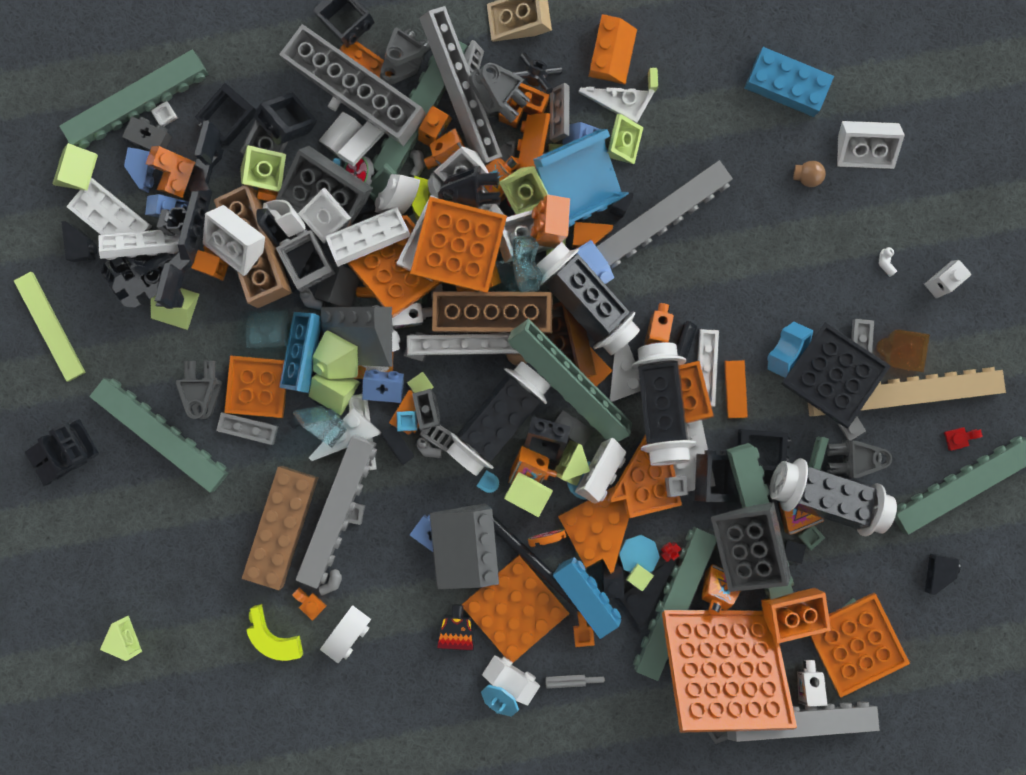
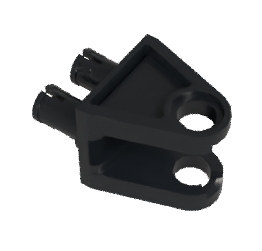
[438,166,501,209]

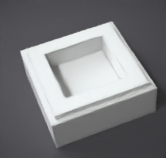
[151,101,178,127]

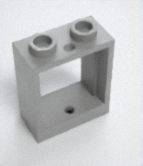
[276,230,335,292]

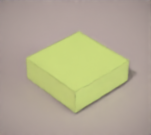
[648,68,658,91]
[407,372,434,393]
[626,564,654,591]

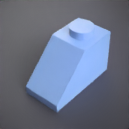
[576,240,614,284]

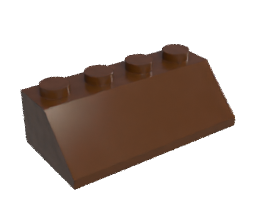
[543,302,596,377]

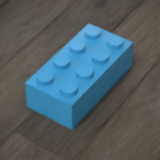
[744,47,834,117]

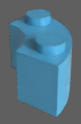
[767,322,813,378]

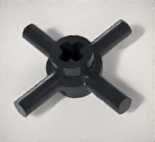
[512,52,562,94]

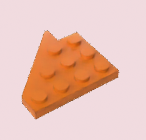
[608,434,682,518]
[558,486,629,574]

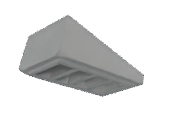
[464,40,484,75]
[420,425,461,453]

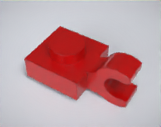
[944,427,983,451]
[660,542,681,562]

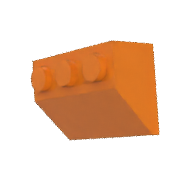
[588,14,637,84]
[515,113,550,173]
[761,588,831,644]

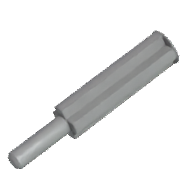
[545,675,605,688]

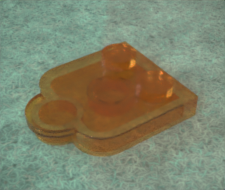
[877,330,930,373]

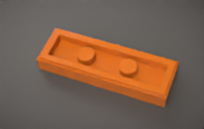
[339,41,393,78]
[724,360,748,418]

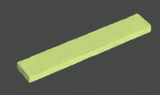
[14,272,86,382]

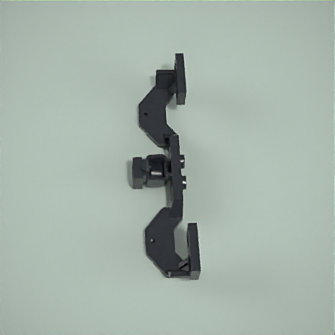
[154,121,224,309]

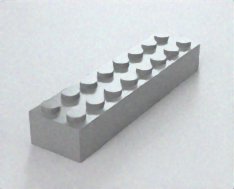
[279,24,426,146]

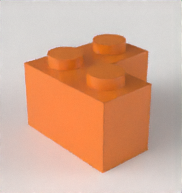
[499,83,549,128]
[145,146,195,198]
[191,245,229,281]

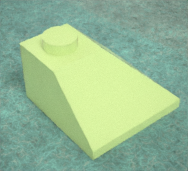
[313,330,358,379]

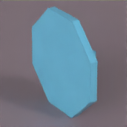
[619,535,660,573]
[481,685,519,717]

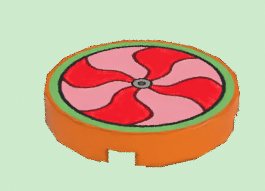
[528,529,566,547]

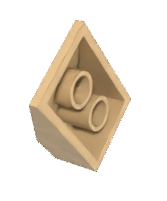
[487,0,552,41]

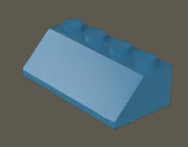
[279,312,322,393]
[553,557,621,639]

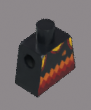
[437,604,474,651]

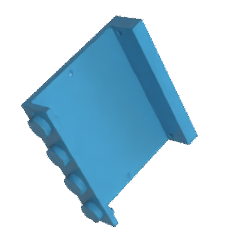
[533,129,629,227]

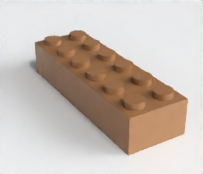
[214,185,292,308]
[432,292,553,333]
[242,466,319,590]

